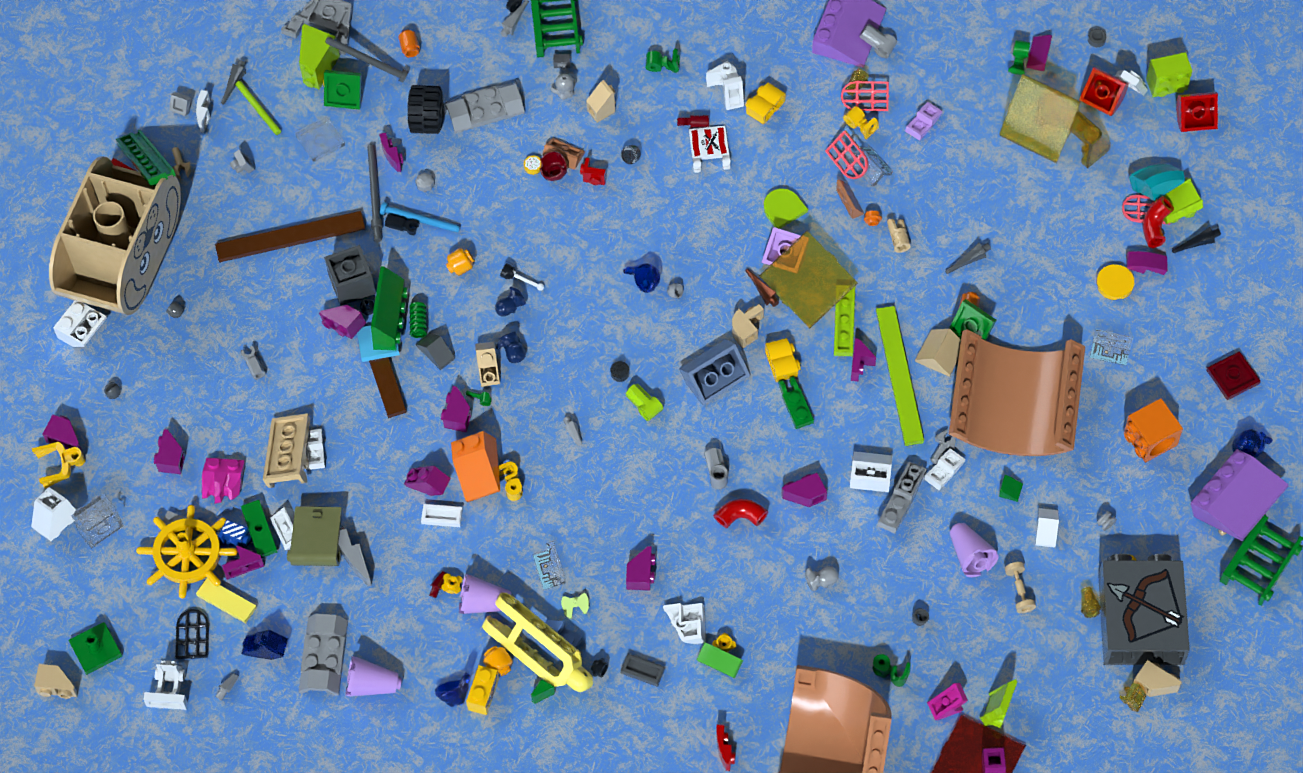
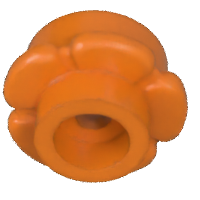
[864,210,882,226]

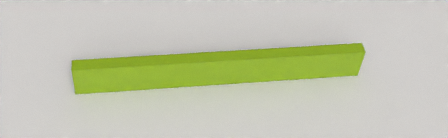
[876,306,924,446]

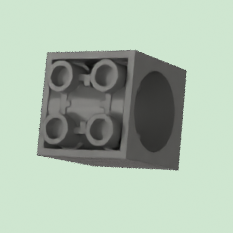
[324,245,376,306]

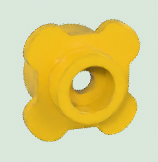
[441,574,463,594]
[712,633,736,653]

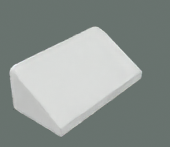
[270,507,294,550]

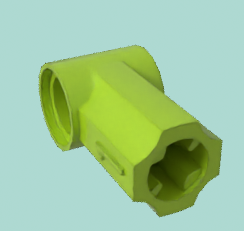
[625,383,664,421]

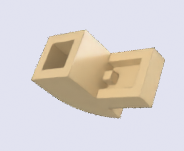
[732,304,764,349]

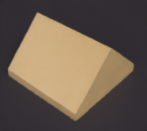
[915,328,961,377]

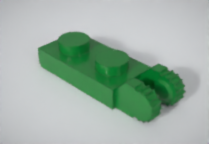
[778,376,814,429]

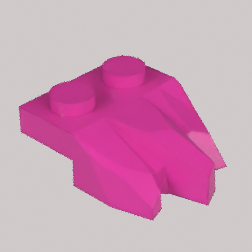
[201,458,245,504]

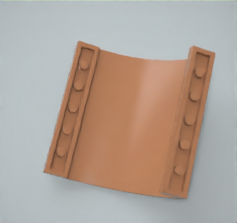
[949,329,1085,456]

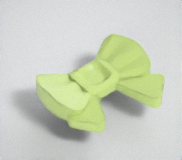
[561,593,589,619]

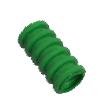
[409,302,427,338]

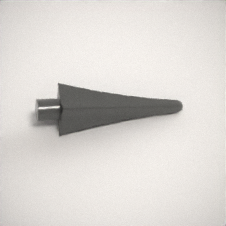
[221,60,246,105]
[945,243,991,274]

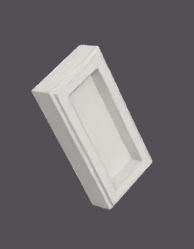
[421,504,463,527]

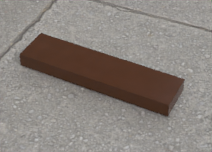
[369,357,406,418]

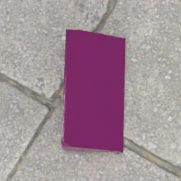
[1026,35,1052,71]

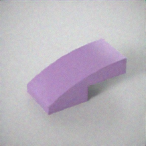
[905,102,943,141]

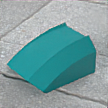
[1129,164,1185,201]

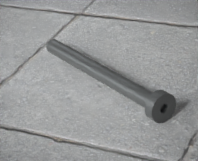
[325,37,408,83]

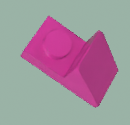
[927,683,968,720]

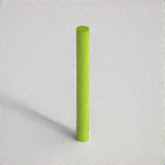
[235,81,281,135]

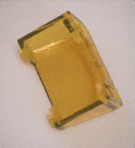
[1035,91,1111,168]

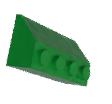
[371,266,408,350]

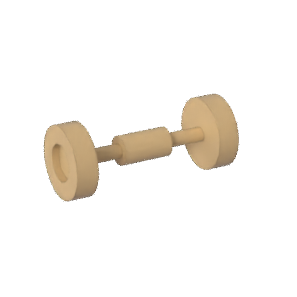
[1004,562,1036,613]

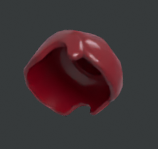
[539,151,568,181]

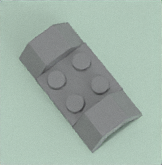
[444,82,525,134]
[299,614,348,696]

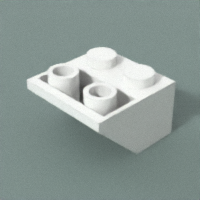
[53,301,107,347]
[850,451,892,492]
[31,487,79,541]

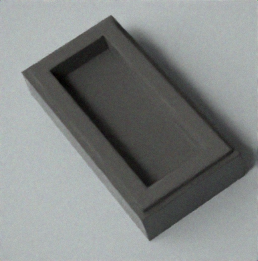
[620,654,665,687]

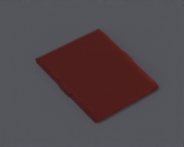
[931,715,1026,773]

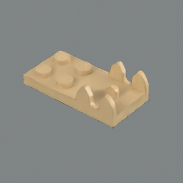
[263,413,310,488]

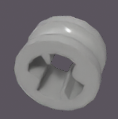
[1097,512,1117,531]

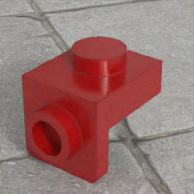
[580,158,606,185]

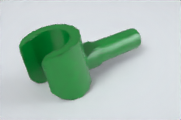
[466,391,491,406]

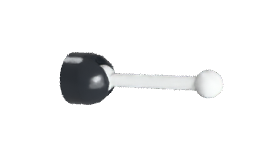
[500,263,544,291]

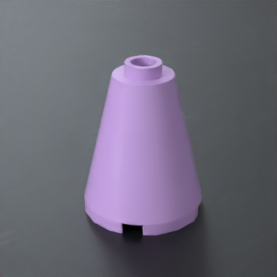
[950,523,998,578]
[459,574,514,614]
[345,656,402,697]

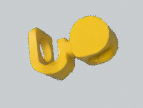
[843,106,879,139]
[499,462,523,501]

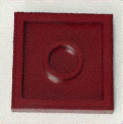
[1206,351,1261,400]

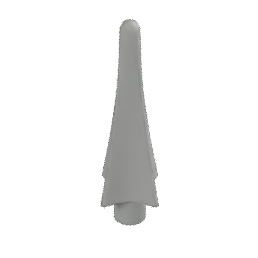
[501,0,528,37]

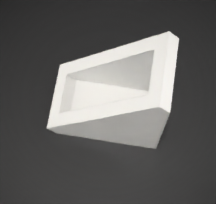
[1035,508,1059,547]

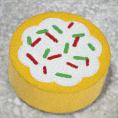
[524,156,541,175]

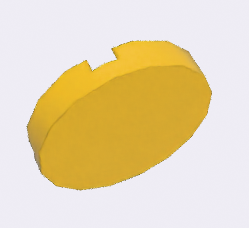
[1096,264,1134,300]

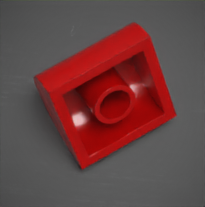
[1079,67,1129,116]
[1176,92,1218,132]

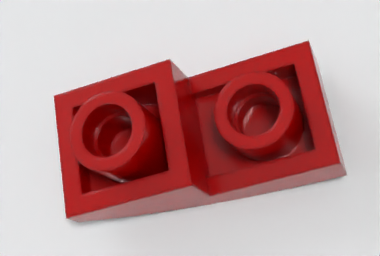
[716,725,735,771]

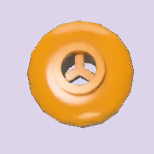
[446,248,474,276]
[483,646,513,676]

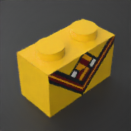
[466,665,499,715]

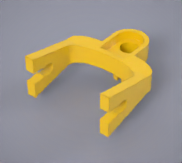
[32,442,85,489]

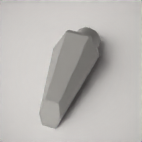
[563,416,582,446]
[215,673,239,700]

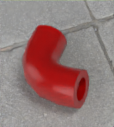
[1143,196,1174,248]
[713,499,769,528]

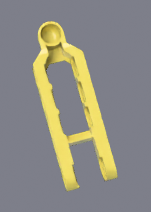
[482,592,593,692]

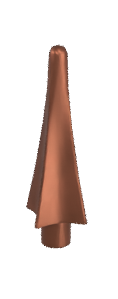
[745,269,779,307]

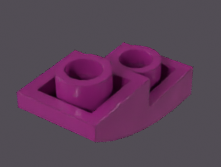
[379,133,404,172]
[1127,251,1168,275]

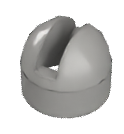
[667,283,683,299]

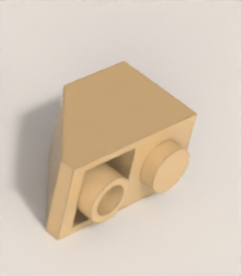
[586,80,616,123]
[475,341,500,387]
[1132,660,1182,697]
[34,664,78,699]

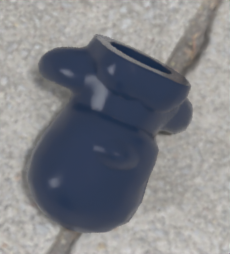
[495,287,526,317]
[496,332,526,363]

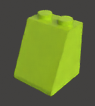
[299,24,340,89]

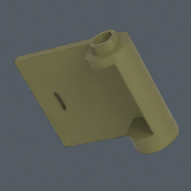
[287,506,342,566]

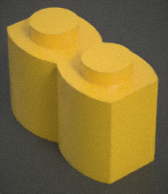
[745,82,786,125]
[764,338,801,382]

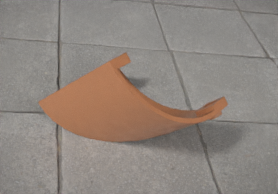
[779,665,892,773]

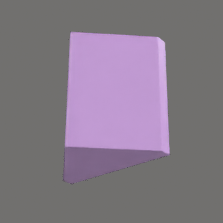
[761,227,809,274]

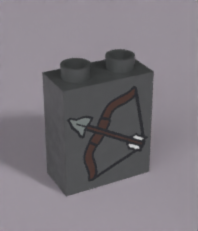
[1098,554,1190,665]

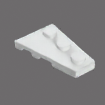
[1115,70,1148,96]

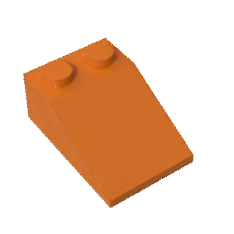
[451,431,501,502]

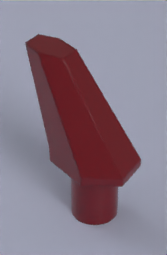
[429,571,448,598]

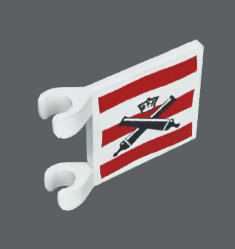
[689,126,731,172]

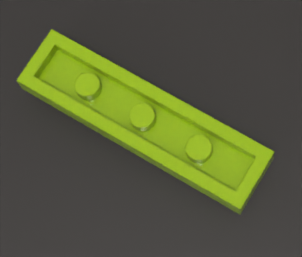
[834,285,855,357]

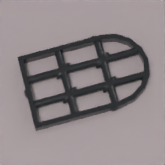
[175,609,209,659]

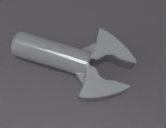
[931,430,956,464]

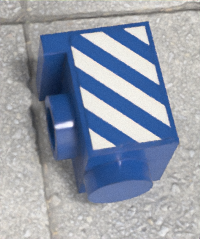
[218,520,251,548]

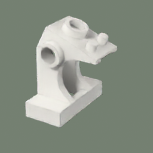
[706,61,744,110]
[143,660,188,710]

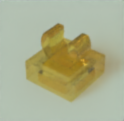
[1119,683,1147,712]

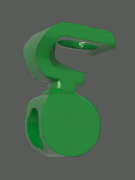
[1008,40,1030,76]
[645,49,680,73]
[872,654,911,687]

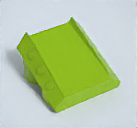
[1154,177,1203,224]
[980,679,1018,728]

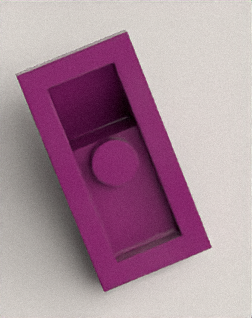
[851,338,876,382]
[222,546,264,580]

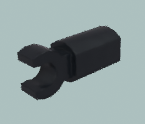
[385,214,419,235]

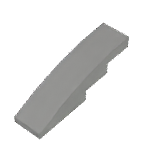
[338,529,372,587]

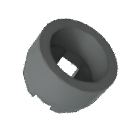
[166,301,183,318]
[104,382,121,399]
[912,608,929,626]

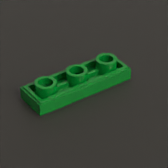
[241,500,278,558]

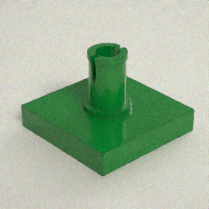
[324,70,361,110]
[949,299,997,341]
[68,622,122,675]

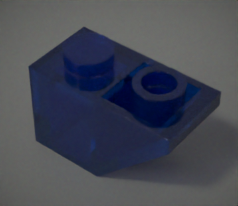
[241,629,288,660]

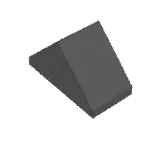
[416,333,455,371]

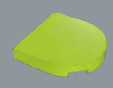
[764,189,808,229]

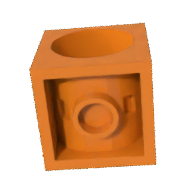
[1124,398,1183,463]

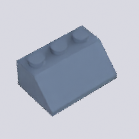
[679,340,750,405]

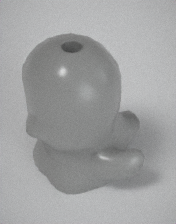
[550,73,576,100]
[805,566,839,591]

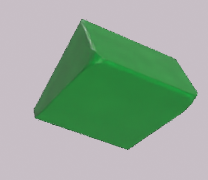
[999,475,1023,502]
[531,680,555,704]

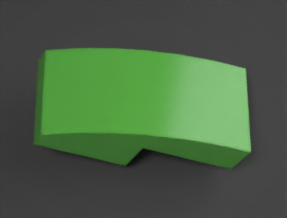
[697,642,743,678]

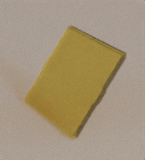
[999,74,1081,163]
[759,231,858,328]

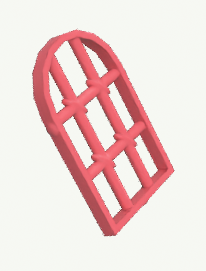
[841,81,889,111]
[825,130,869,179]
[1122,195,1171,224]

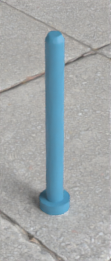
[380,202,460,232]

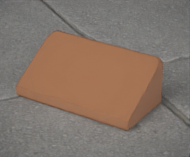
[542,138,585,170]
[836,179,864,219]

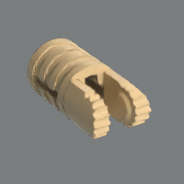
[887,219,911,253]

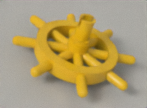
[136,504,238,599]

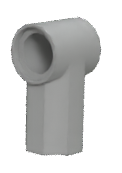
[859,24,897,58]
[704,447,728,489]

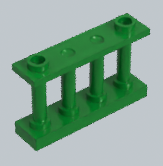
[531,0,583,57]
[1220,515,1303,606]

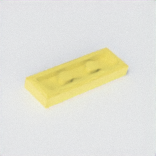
[196,578,257,624]

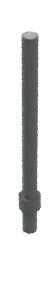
[367,144,382,242]

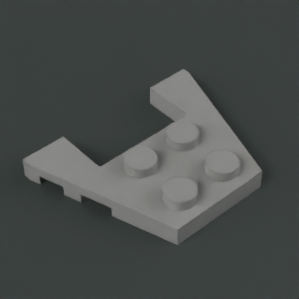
[281,0,352,55]

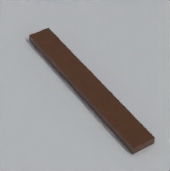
[215,211,365,263]

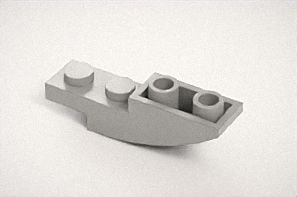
[877,462,927,533]

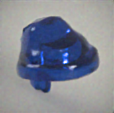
[623,263,661,293]
[1232,429,1273,458]
[435,672,470,707]

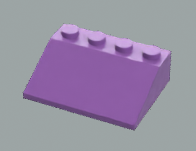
[812,0,886,68]
[1190,449,1288,541]

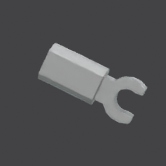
[241,346,265,380]

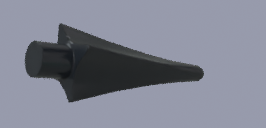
[1172,227,1221,253]

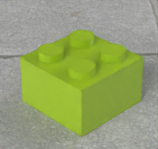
[1146,52,1192,97]

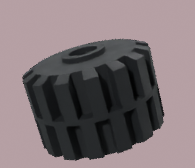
[408,85,444,134]

